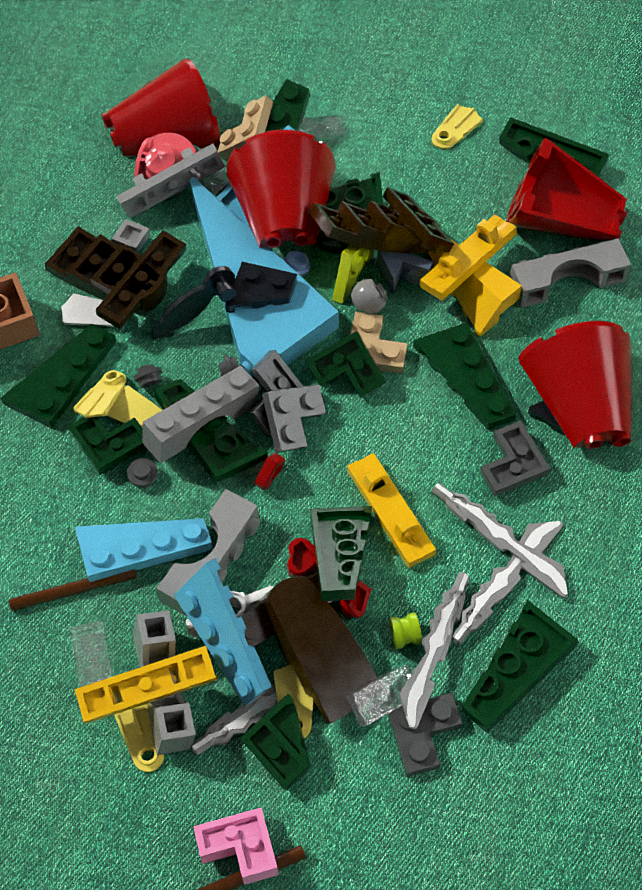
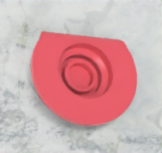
[134,133,196,195]

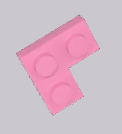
[193,807,279,885]

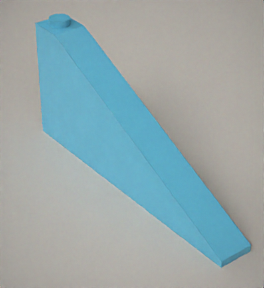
[189,177,339,386]

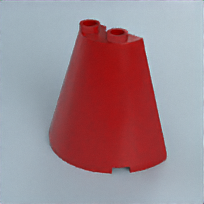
[101,58,221,156]
[226,130,336,248]
[506,138,627,241]
[518,321,632,449]

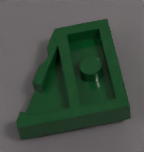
[240,694,312,791]

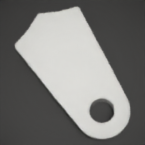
[61,294,113,327]

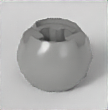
[351,279,387,314]

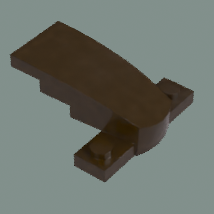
[309,187,454,253]
[45,226,186,330]
[236,572,385,724]

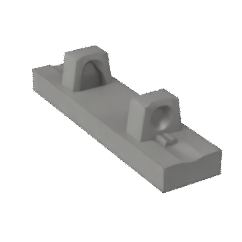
[117,144,225,218]

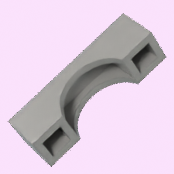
[510,239,631,308]
[142,366,259,463]
[157,489,261,616]
[132,610,196,755]

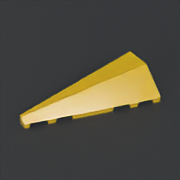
[428,240,522,337]

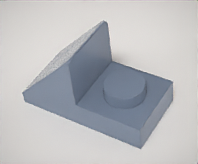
[377,250,433,294]

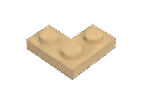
[218,95,273,160]
[350,312,408,374]

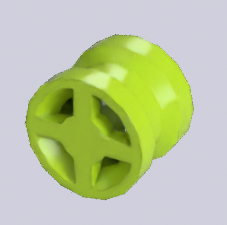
[389,612,422,650]

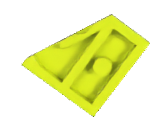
[332,244,374,304]

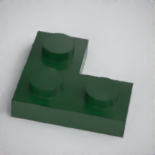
[306,331,387,397]
[67,417,146,475]

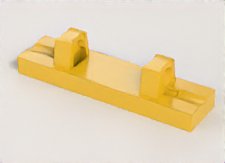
[420,214,517,301]
[347,453,436,569]
[74,646,217,724]

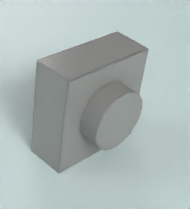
[112,219,151,253]

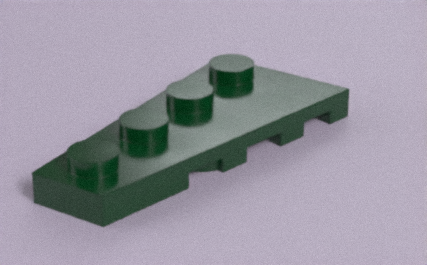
[326,172,383,211]
[1,324,117,429]
[154,379,268,484]
[462,600,577,733]

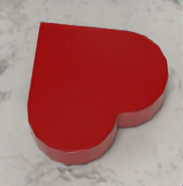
[254,453,285,490]
[287,538,317,577]
[340,580,371,619]

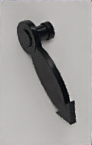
[151,266,236,339]

